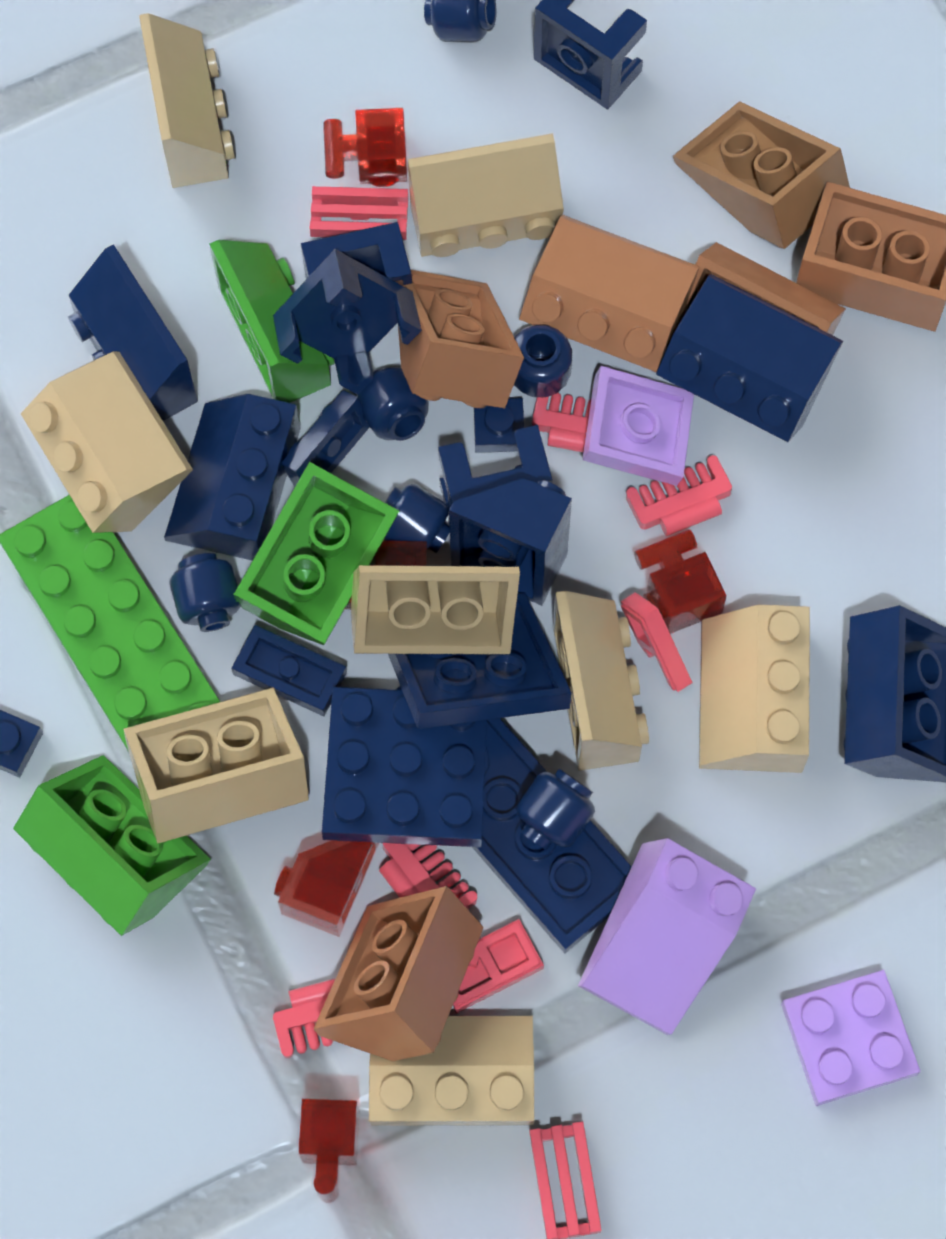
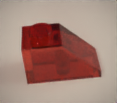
[274,840,379,937]

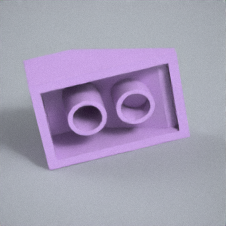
[578,838,756,1035]

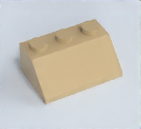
[139,13,235,188]
[408,133,564,257]
[20,351,193,533]
[351,566,520,654]
[553,591,649,771]
[699,604,810,773]
[123,687,309,844]
[369,1016,534,1126]

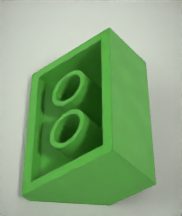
[209,240,335,403]
[234,462,399,645]
[13,755,211,936]

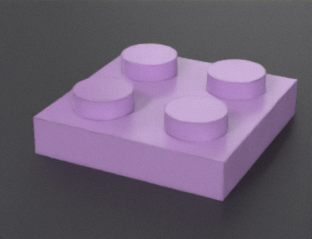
[582,366,694,486]
[781,970,921,1106]

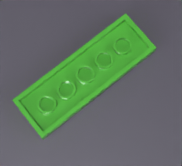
[0,495,220,752]

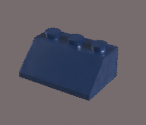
[68,244,198,421]
[656,274,843,442]
[164,394,301,561]
[449,478,572,606]
[843,605,946,782]

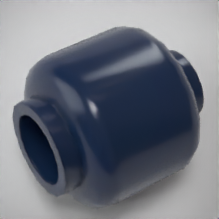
[424,0,497,42]
[514,325,572,398]
[356,367,429,441]
[384,484,450,559]
[169,553,241,632]
[516,768,595,850]

